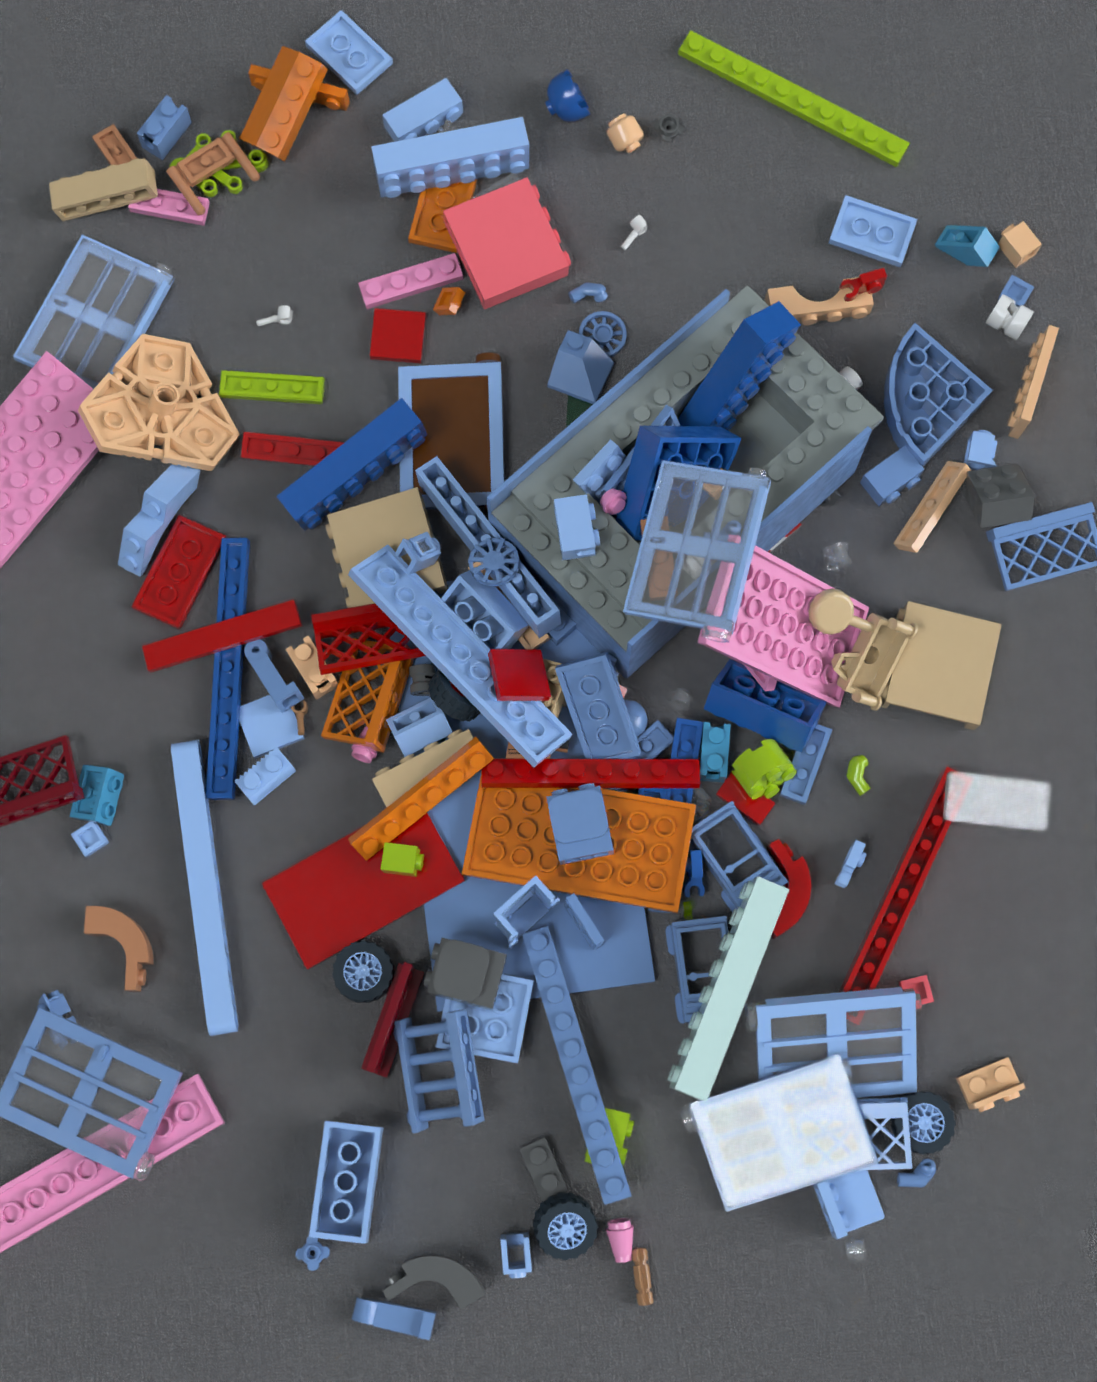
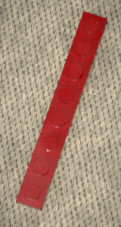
[481,759,700,788]

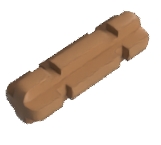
[632,1248,653,1306]

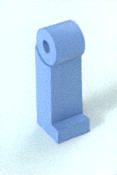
[244,639,305,713]
[352,1297,436,1340]

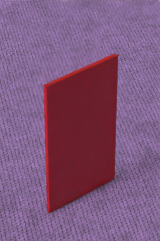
[262,813,465,970]

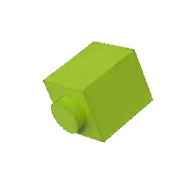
[381,842,424,877]

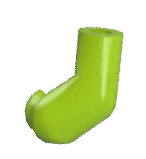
[846,755,871,796]

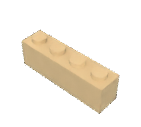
[49,158,158,221]
[372,729,473,808]

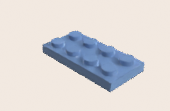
[555,652,641,759]

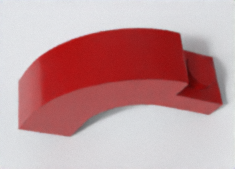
[767,839,811,939]

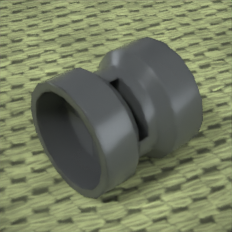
[409,664,436,696]

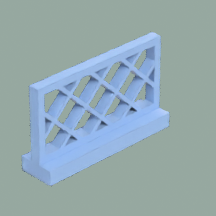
[793,1097,912,1170]

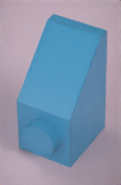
[935,225,999,267]

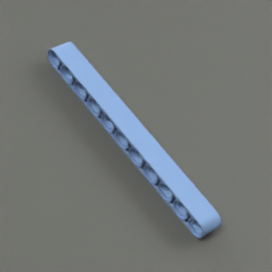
[171,739,238,1036]

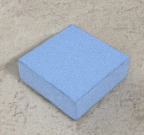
[71,821,110,858]

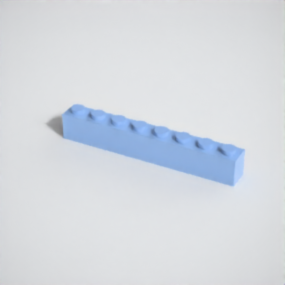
[415,456,561,638]

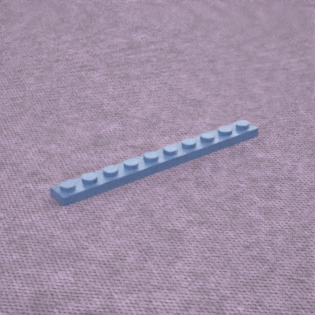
[522,926,632,1205]

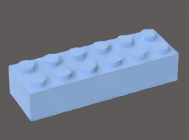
[371,117,529,198]

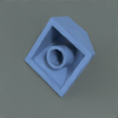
[547,330,614,404]

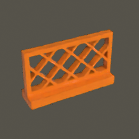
[321,638,414,752]

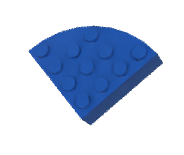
[615,425,741,541]

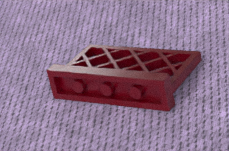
[0,735,85,827]
[361,962,425,1078]

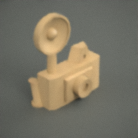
[808,588,918,711]

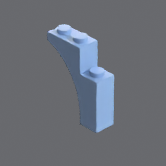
[118,464,200,577]

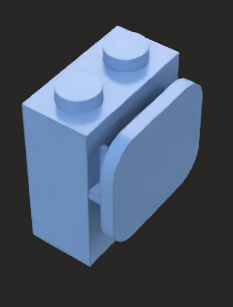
[546,783,614,865]

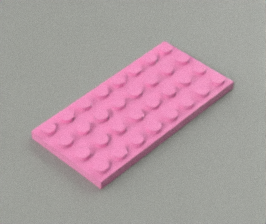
[0,351,99,569]
[697,535,869,708]

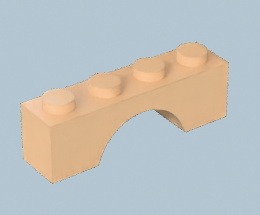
[765,277,874,326]

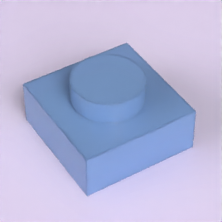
[998,275,1034,307]

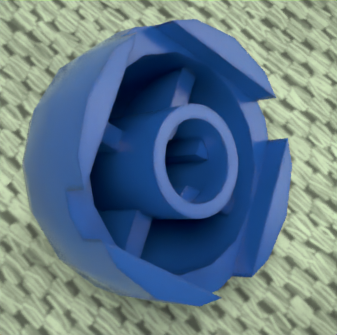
[545,69,591,122]

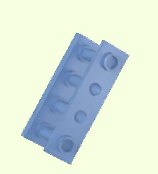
[394,1009,485,1133]

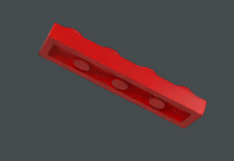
[241,432,345,466]

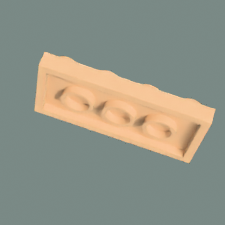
[1007,325,1059,439]

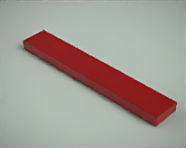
[142,599,302,673]

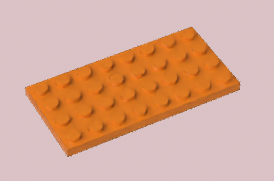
[462,772,696,913]

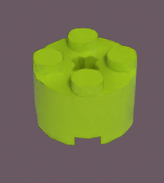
[731,739,797,800]

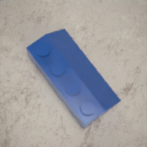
[704,659,827,753]

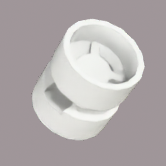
[986,294,1034,341]

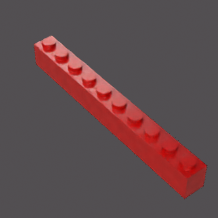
[838,766,972,1026]

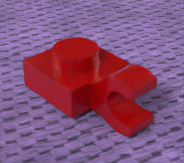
[840,268,887,302]

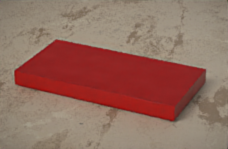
[131,515,227,630]

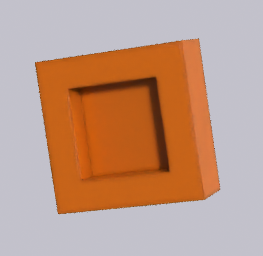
[433,287,465,315]

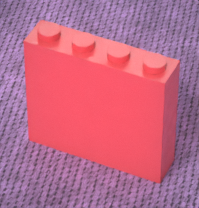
[443,177,571,310]

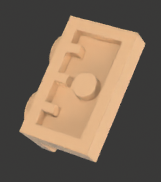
[956,1057,1025,1112]

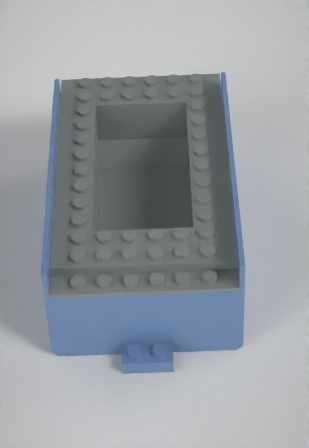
[486,285,884,679]

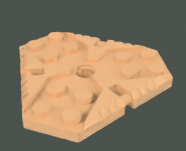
[78,334,240,471]

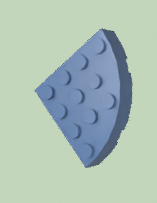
[884,323,993,467]

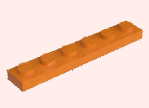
[348,737,494,861]

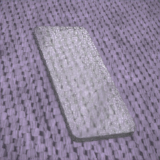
[943,772,1051,831]

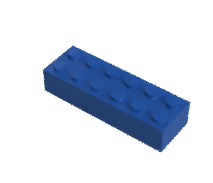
[678,301,801,430]
[276,398,428,531]

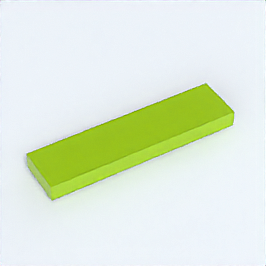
[219,370,325,405]

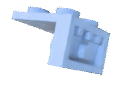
[813,1170,885,1239]

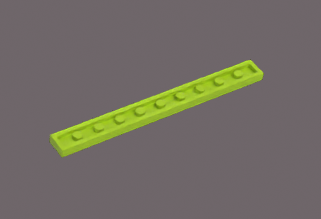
[678,30,910,168]

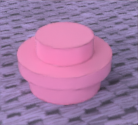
[600,488,626,515]

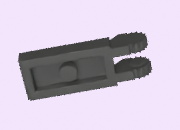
[520,1137,568,1201]

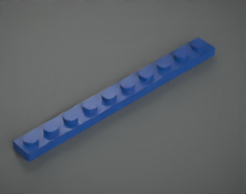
[206,538,250,800]

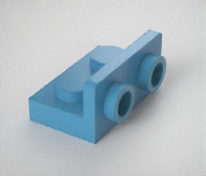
[69,765,124,826]

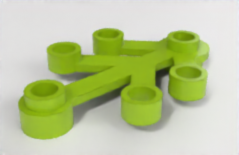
[169,130,268,197]

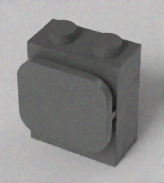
[424,937,507,1011]

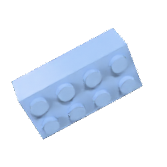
[309,1121,383,1244]

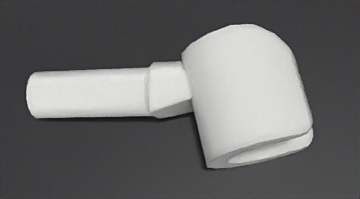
[621,215,647,250]
[257,305,293,326]

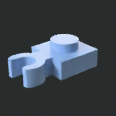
[834,840,867,888]

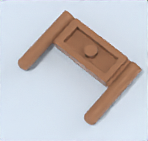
[166,132,260,216]

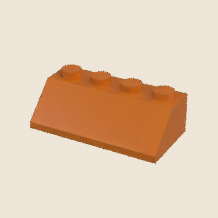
[239,46,328,162]

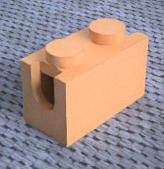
[286,635,338,700]

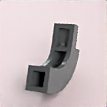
[383,1254,486,1310]

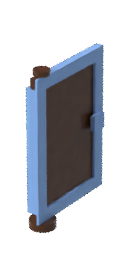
[398,352,505,513]

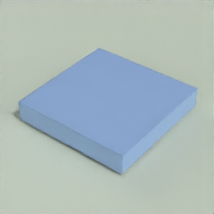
[239,695,305,759]

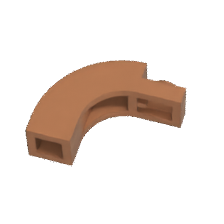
[84,906,153,992]

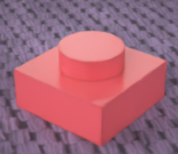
[898,975,934,1006]

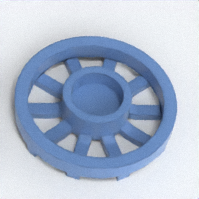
[579,311,627,357]
[468,538,520,586]

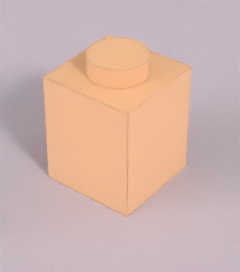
[998,221,1042,268]

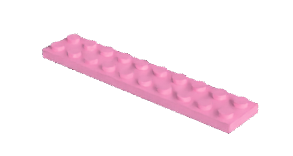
[0,1074,225,1253]

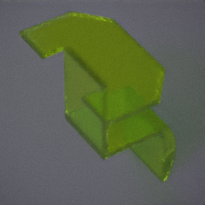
[683,901,696,921]

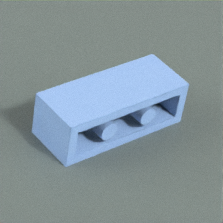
[382,78,463,142]

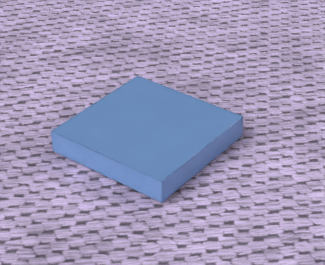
[564,893,604,950]

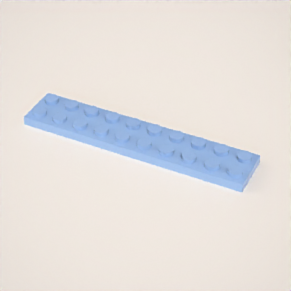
[348,545,573,767]

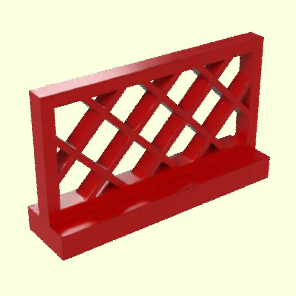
[311,603,426,675]

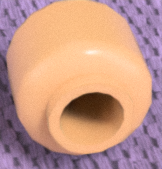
[607,113,644,154]

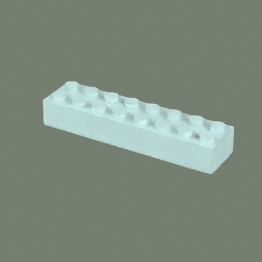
[667,877,789,1102]

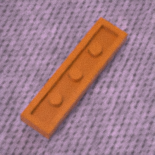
[248,64,349,111]

